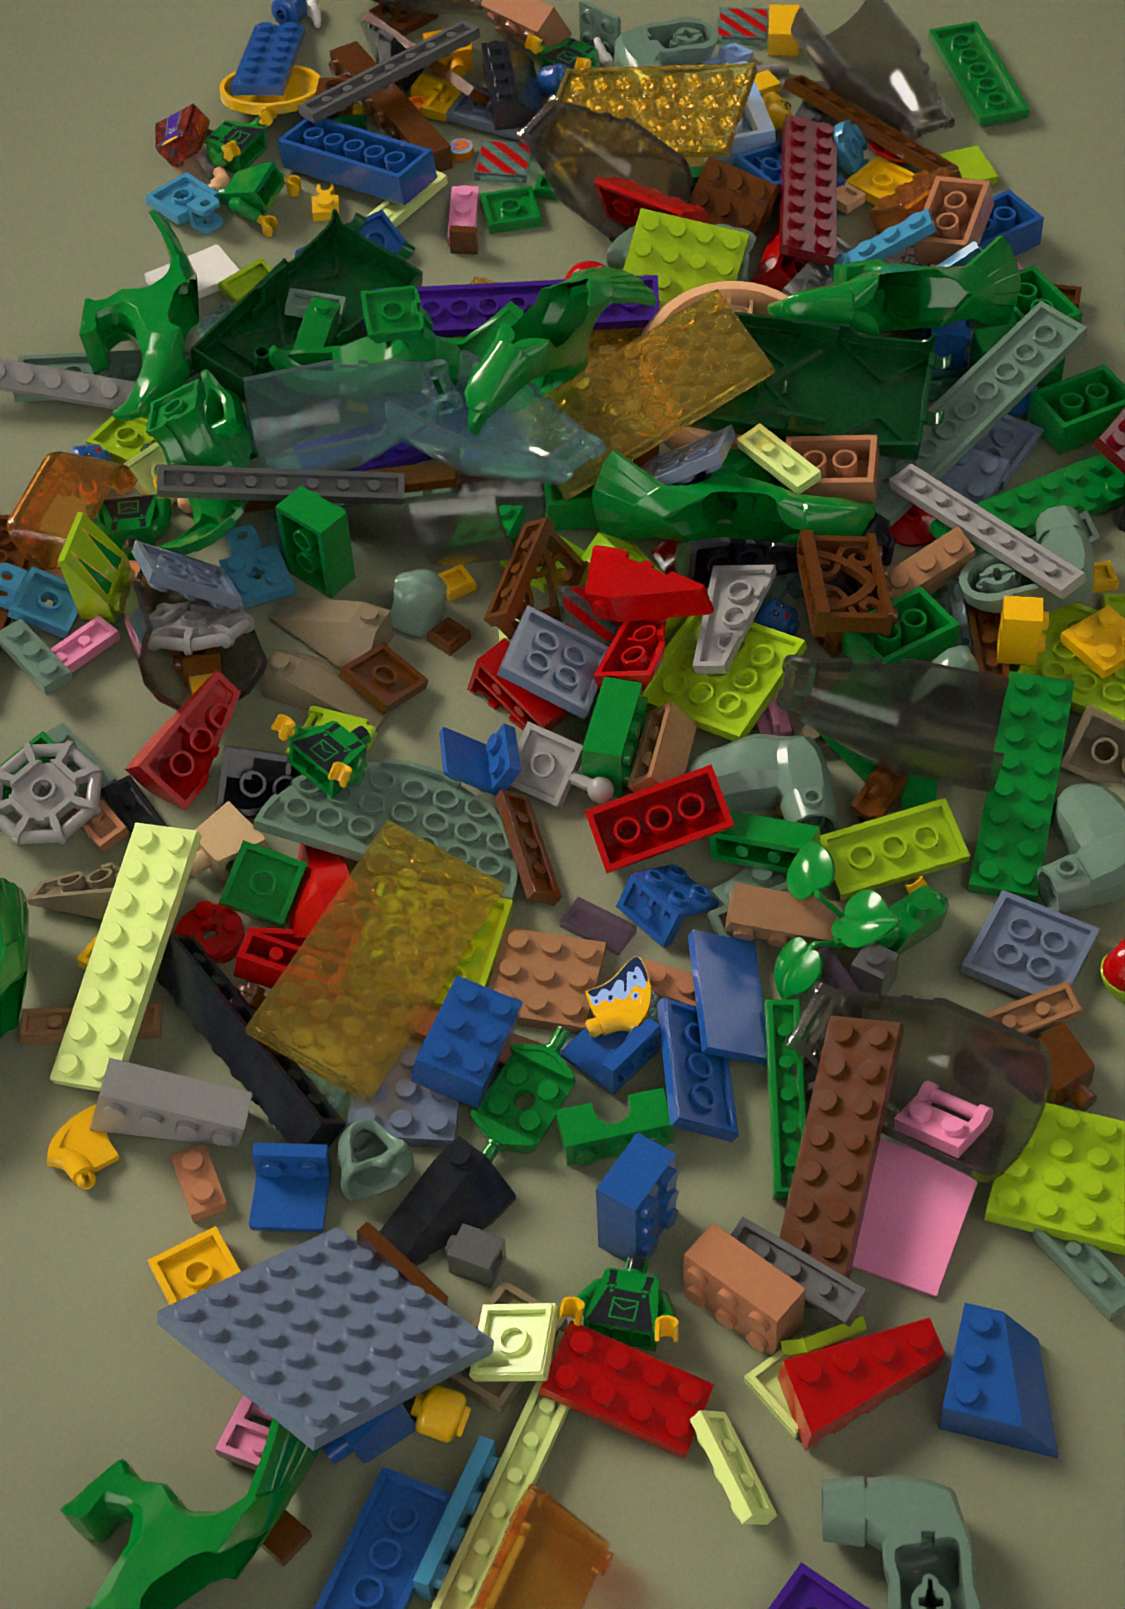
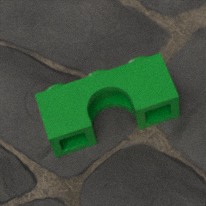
[556,1087,674,1166]

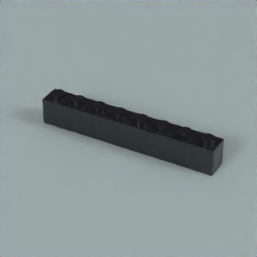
[156,933,346,1149]

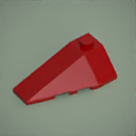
[585,545,714,622]
[593,618,667,692]
[124,670,241,810]
[289,844,362,935]

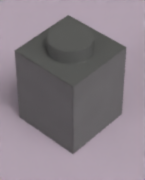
[849,943,899,1003]
[444,1223,506,1288]

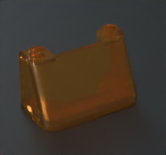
[7,451,138,571]
[469,1483,614,1609]

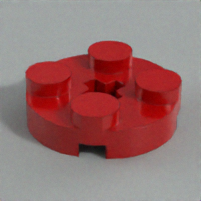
[174,900,245,964]

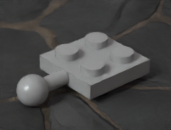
[510,721,614,808]

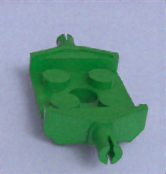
[470,1026,577,1163]

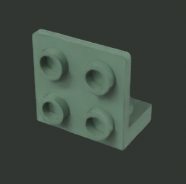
[579,0,621,59]

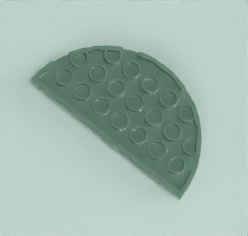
[253,758,518,900]

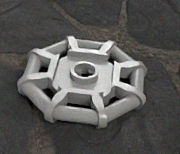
[135,598,255,655]
[0,740,105,847]

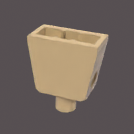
[190,801,268,881]

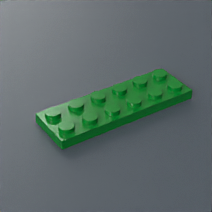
[928,21,1030,127]

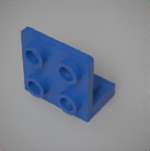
[439,723,521,796]
[616,864,719,947]
[561,1018,660,1095]
[249,1142,332,1233]

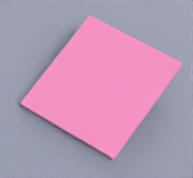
[852,1139,981,1298]

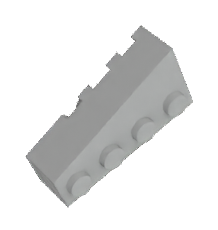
[90,1058,252,1147]

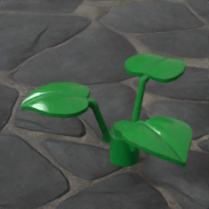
[774,842,901,999]

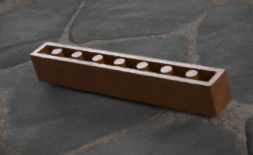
[328,41,453,172]

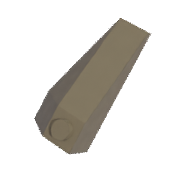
[269,596,394,670]
[259,650,391,732]
[1060,703,1125,785]
[27,862,121,920]

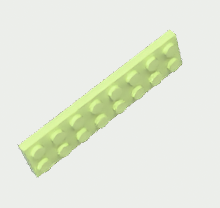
[49,823,202,1092]

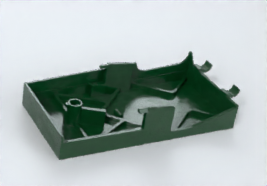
[191,209,423,425]
[678,308,952,461]

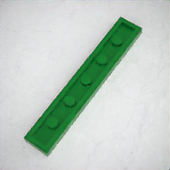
[764,999,807,1200]

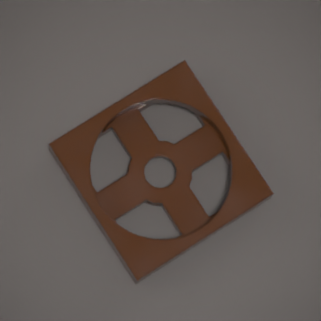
[369,0,439,36]

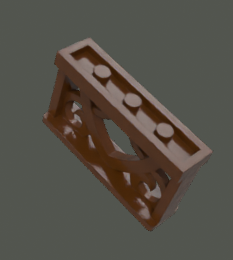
[484,517,590,640]
[796,530,898,637]

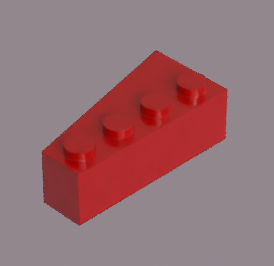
[777,1317,945,1451]

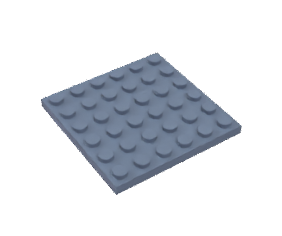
[157,1227,494,1451]

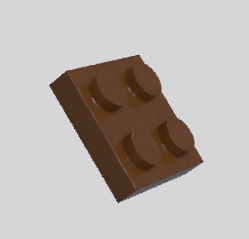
[338,642,429,715]

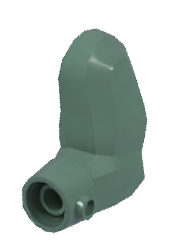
[614,17,719,110]
[959,505,1095,613]
[687,734,838,835]
[1036,783,1125,913]
[822,1475,980,1609]

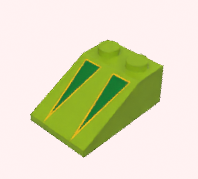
[58,512,135,623]

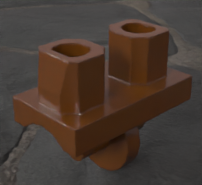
[850,765,908,823]

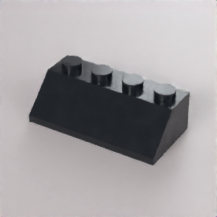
[481,40,547,131]

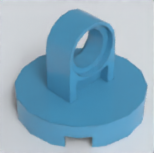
[833,120,869,175]

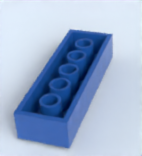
[277,118,438,205]

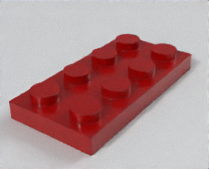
[539,1320,715,1459]

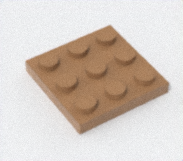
[488,927,607,1034]

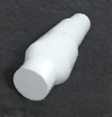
[307,0,321,29]
[594,37,616,75]

